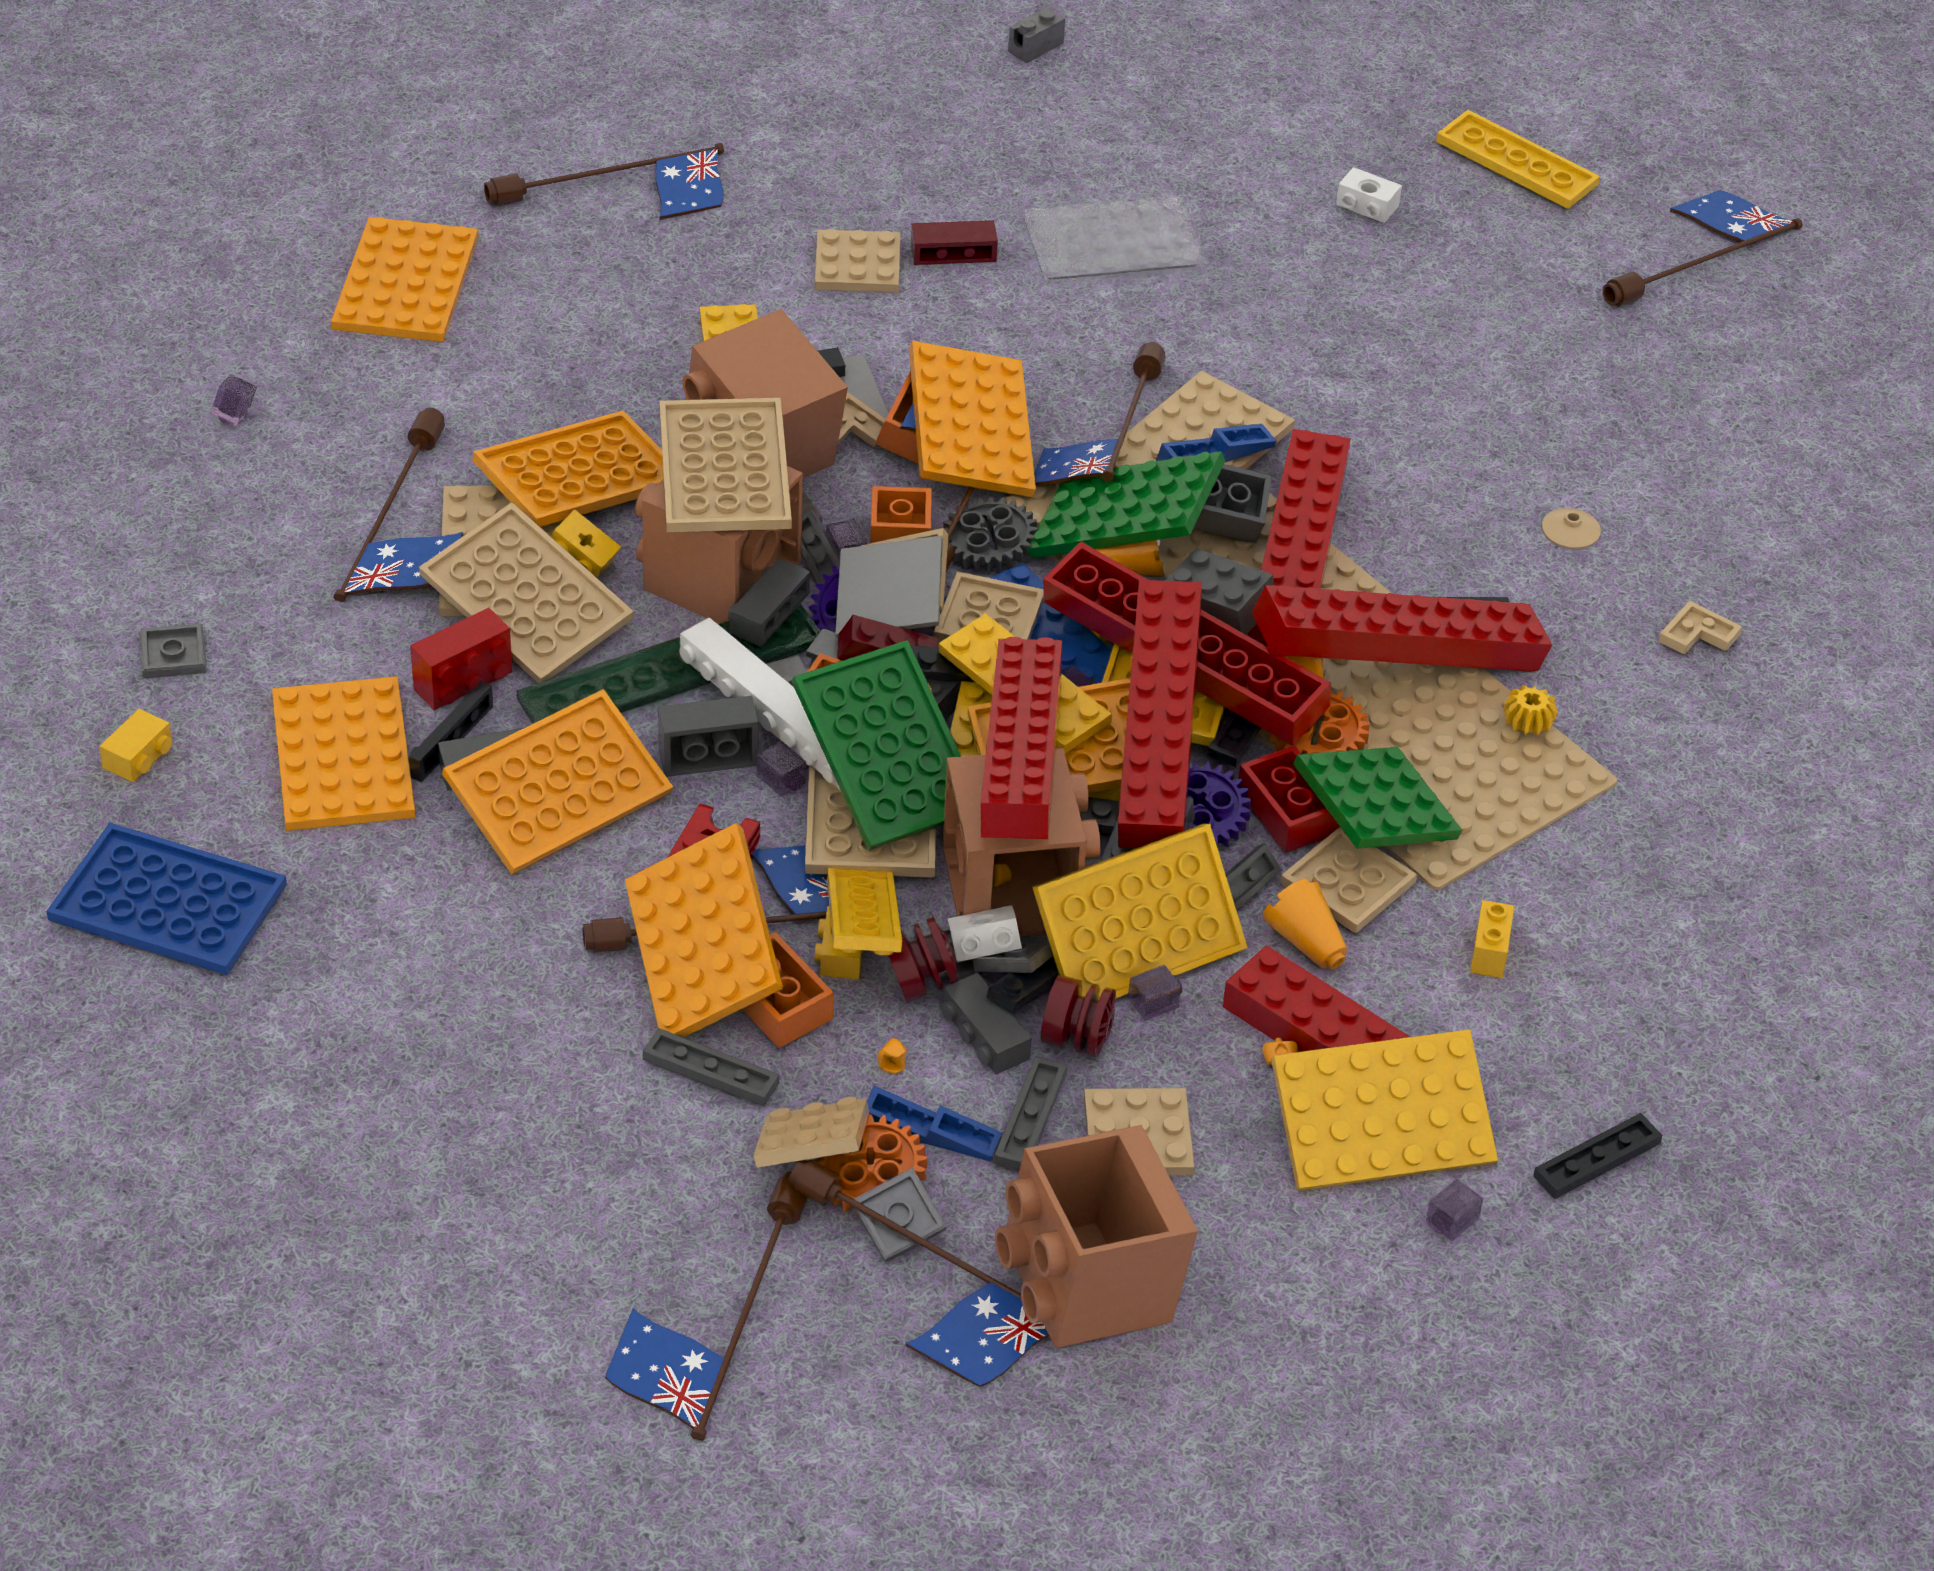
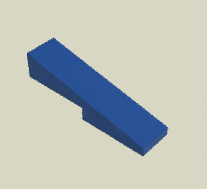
[1156,423,1277,462]
[867,1086,1002,1162]

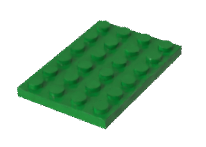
[1027,451,1226,558]
[791,640,962,850]

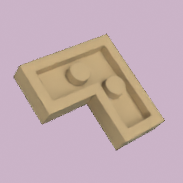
[838,392,885,448]
[1658,601,1743,655]

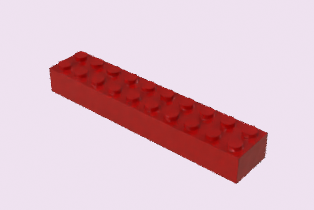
[1247,429,1351,647]
[1043,542,1331,746]
[1118,580,1202,848]
[1252,585,1553,672]
[981,637,1062,839]

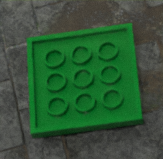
[1293,747,1462,849]

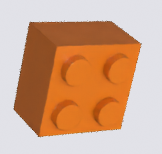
[870,486,932,543]

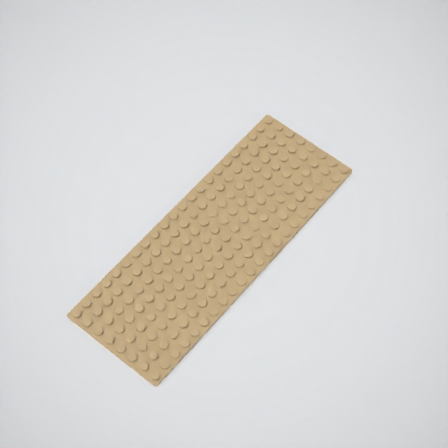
[998,483,1617,890]

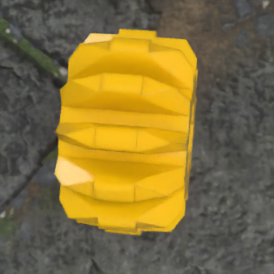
[1503,685,1557,736]

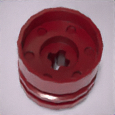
[888,917,959,1002]
[1040,975,1116,1057]

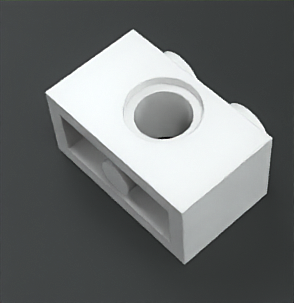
[1336,167,1402,223]
[948,905,1022,962]

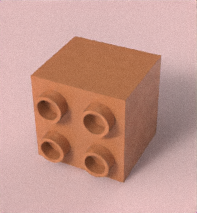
[682,309,848,478]
[635,466,803,629]
[942,748,1100,936]
[995,1125,1198,1348]

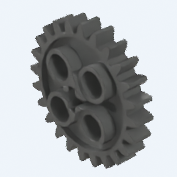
[943,496,1038,573]

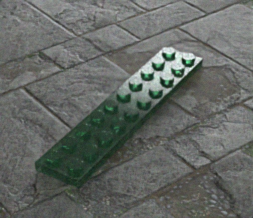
[516,604,820,724]

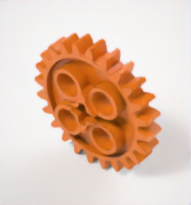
[1267,691,1370,754]
[817,1114,928,1216]

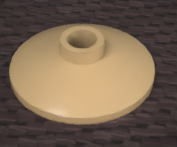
[1542,508,1601,549]

